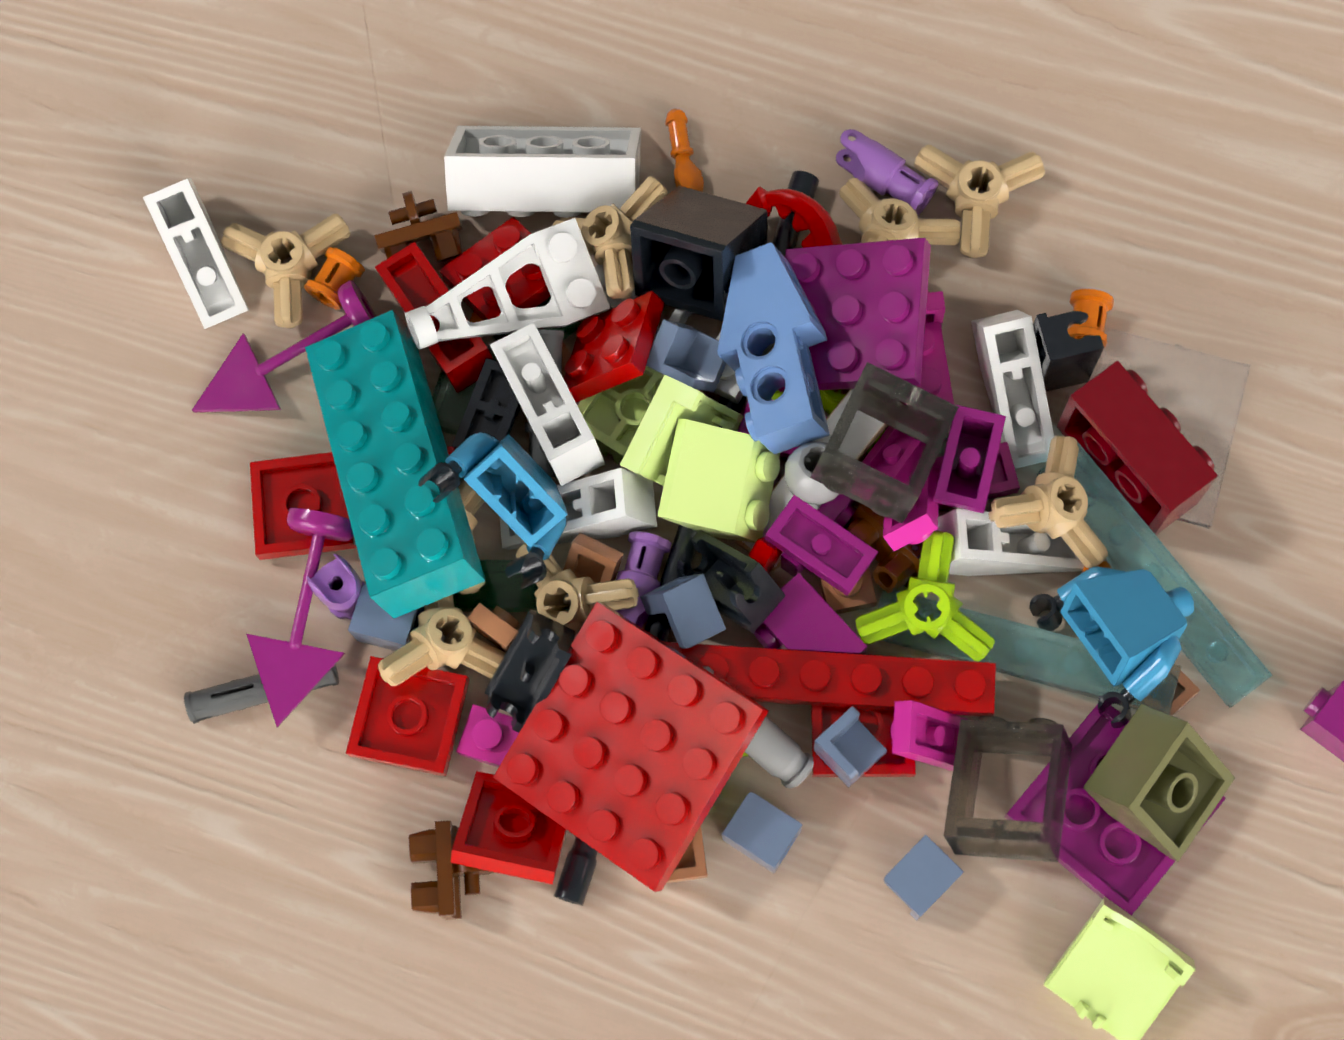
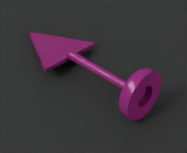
[192,280,377,412]
[246,508,354,728]

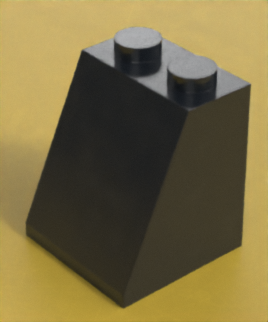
[630,186,768,321]

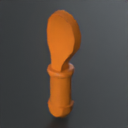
[665,108,704,192]

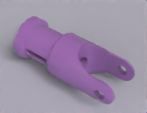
[836,129,939,215]
[616,531,672,628]
[306,553,365,619]

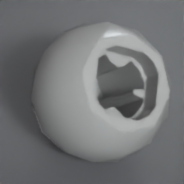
[785,441,848,505]

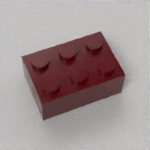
[1056,360,1218,538]

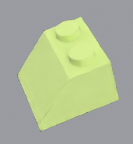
[657,418,780,543]

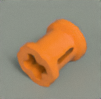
[304,247,365,310]
[1067,289,1114,348]

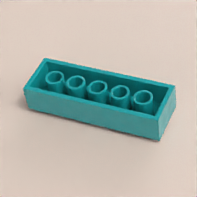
[305,310,485,619]

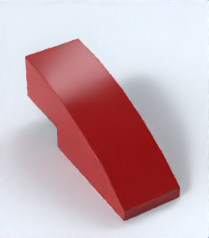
[375,242,494,393]

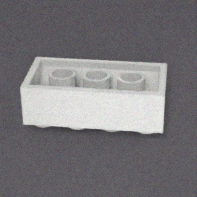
[444,126,641,217]

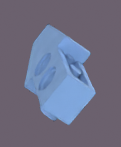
[717,242,830,455]

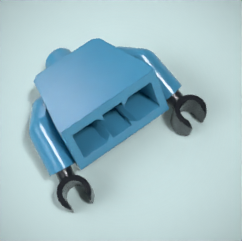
[418,432,568,590]
[1029,566,1194,728]

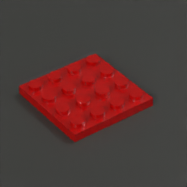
[493,602,769,892]

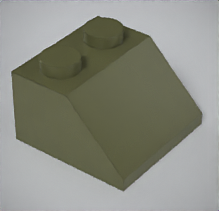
[1083,704,1235,862]

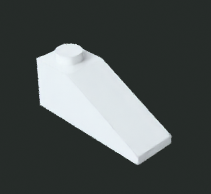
[143,178,249,329]
[971,310,1054,469]
[490,323,605,486]
[500,468,657,550]
[936,509,1084,576]

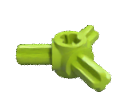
[855,530,995,662]

